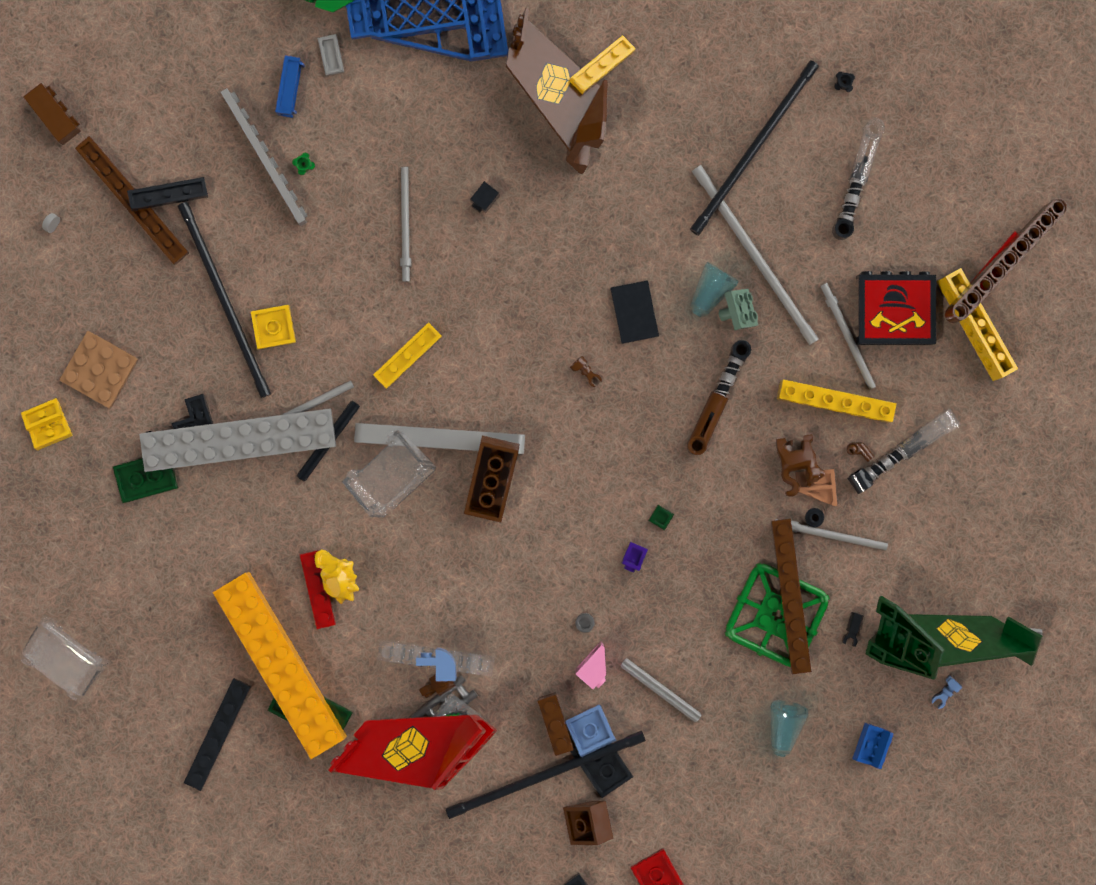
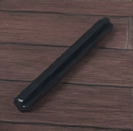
[297,401,360,481]

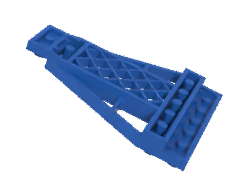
[346,0,508,62]

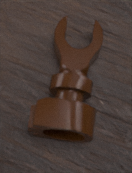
[570,356,602,387]

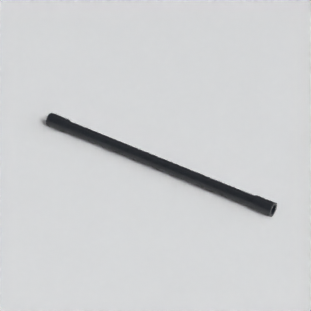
[690,60,819,236]
[177,202,271,398]
[446,730,646,819]

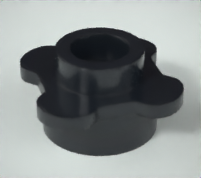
[834,72,855,92]

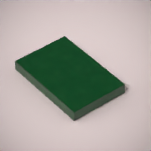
[113,458,179,504]

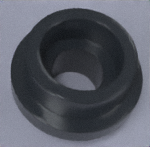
[805,508,824,527]

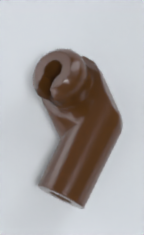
[847,442,875,462]

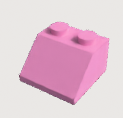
[575,641,606,689]

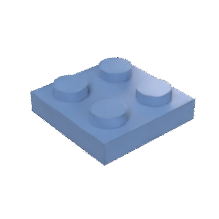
[565,705,616,757]

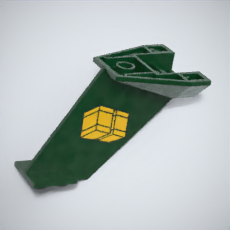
[865,596,1043,680]

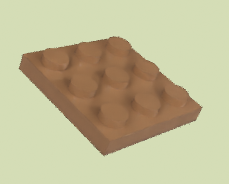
[60,331,138,409]

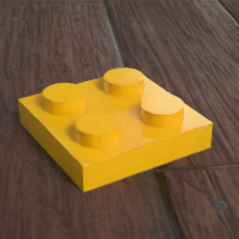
[251,305,296,350]

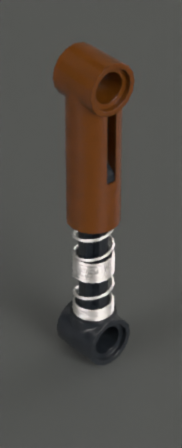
[687,340,752,455]

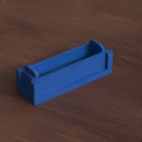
[275,55,305,118]

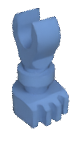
[931,675,963,709]

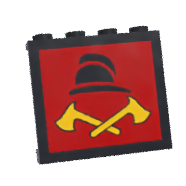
[856,271,936,345]

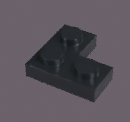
[172,394,213,429]

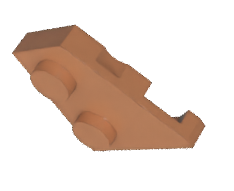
[795,469,837,506]

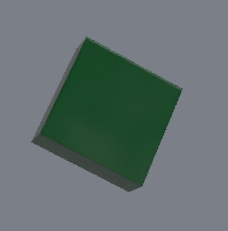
[648,505,674,531]

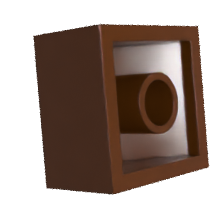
[563,801,614,845]

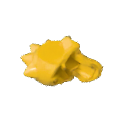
[315,549,359,604]

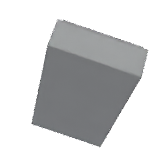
[317,34,345,76]

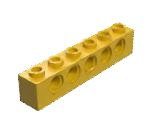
[936,268,1018,381]
[777,379,897,423]

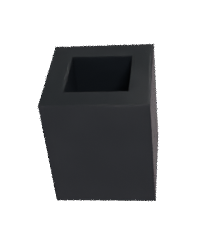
[470,181,500,213]

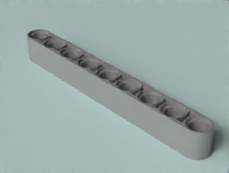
[354,423,525,454]

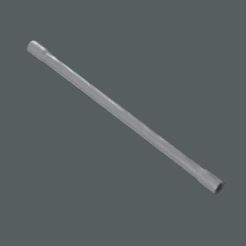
[692,165,819,345]

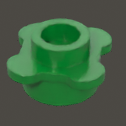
[292,153,315,175]

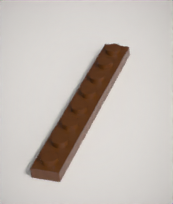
[75,136,189,265]
[771,518,812,675]

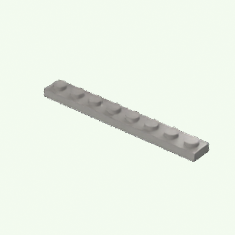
[221,88,308,226]

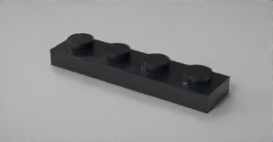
[127,177,208,211]

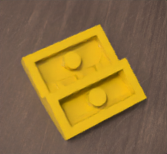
[21,398,73,451]

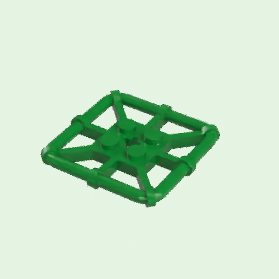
[724,563,830,667]

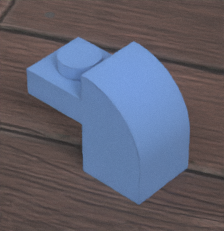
[416,648,457,681]

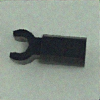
[842,612,864,647]

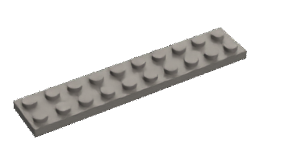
[139,409,336,472]

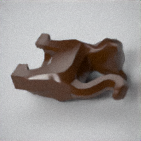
[776,434,825,497]

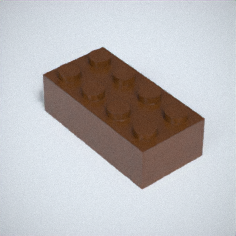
[464,435,520,523]

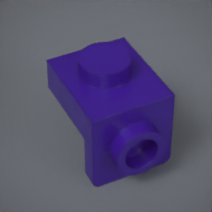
[621,542,648,573]

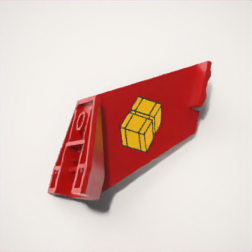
[328,715,497,790]

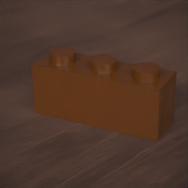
[23,83,81,145]
[537,692,574,756]

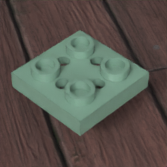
[719,289,758,330]

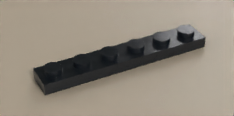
[184,678,251,791]

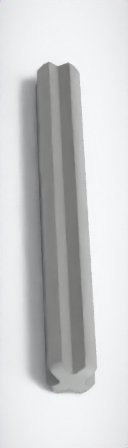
[621,658,701,722]

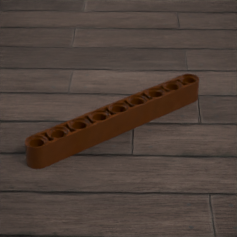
[945,199,1067,323]

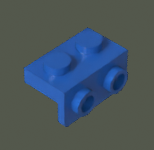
[852,723,893,769]

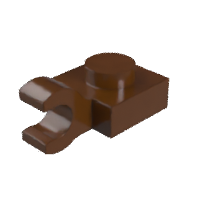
[419,674,456,698]

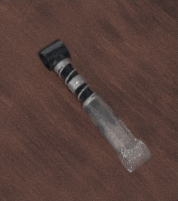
[832,118,885,240]
[847,408,961,494]

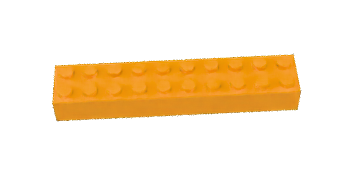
[212,572,347,759]

